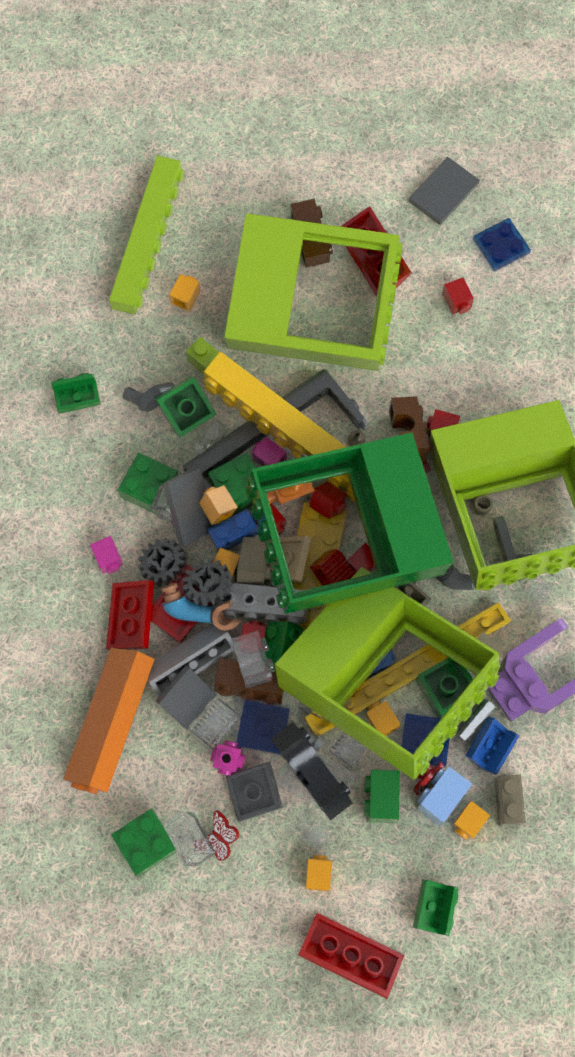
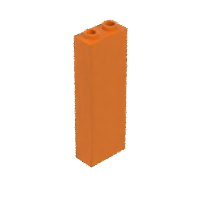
[63,648,155,795]

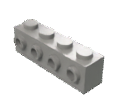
[216,583,310,625]
[148,624,237,697]

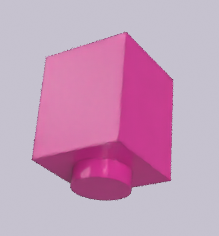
[252,437,287,466]
[90,536,124,574]

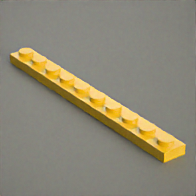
[304,602,511,736]

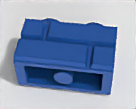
[207,509,258,552]

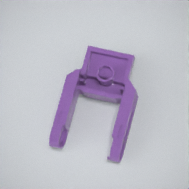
[488,618,575,722]

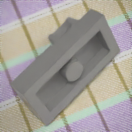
[454,699,495,744]

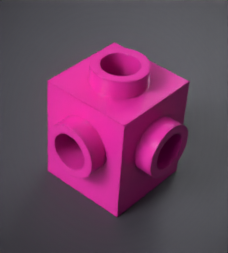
[210,740,245,776]

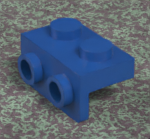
[465,716,519,775]

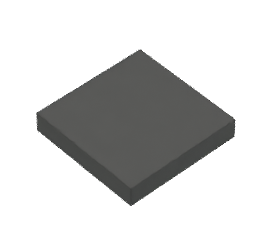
[156,666,217,729]
[226,762,283,822]

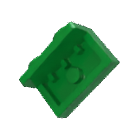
[51,373,101,414]
[261,621,303,668]
[413,879,458,936]

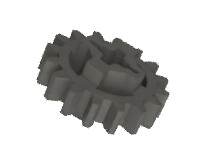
[138,538,187,586]
[183,558,233,607]

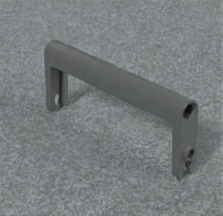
[182,369,368,490]

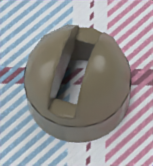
[348,430,365,446]
[474,495,493,515]

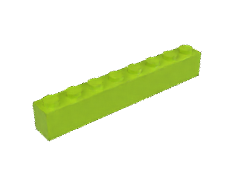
[109,155,184,315]

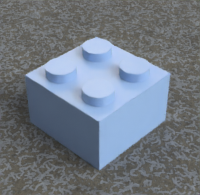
[417,767,472,826]

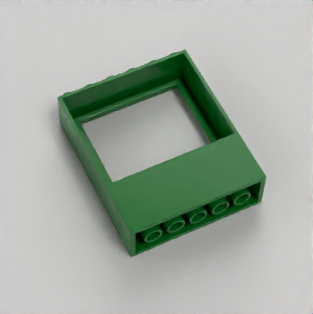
[245,432,454,614]

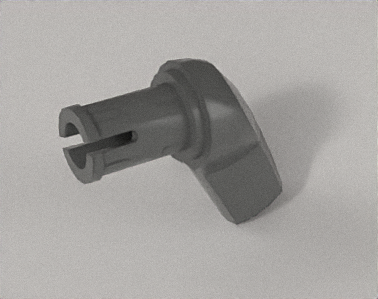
[123,382,175,412]
[436,564,474,590]

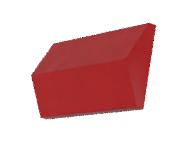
[340,206,412,296]
[298,913,405,999]

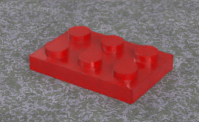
[151,563,212,644]
[106,580,154,650]

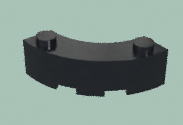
[271,722,353,821]

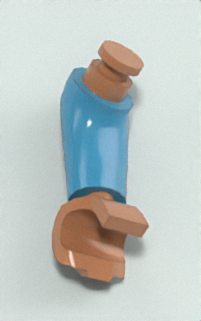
[161,583,241,631]

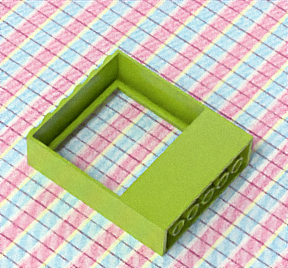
[224,213,403,371]
[430,400,575,590]
[275,567,500,780]

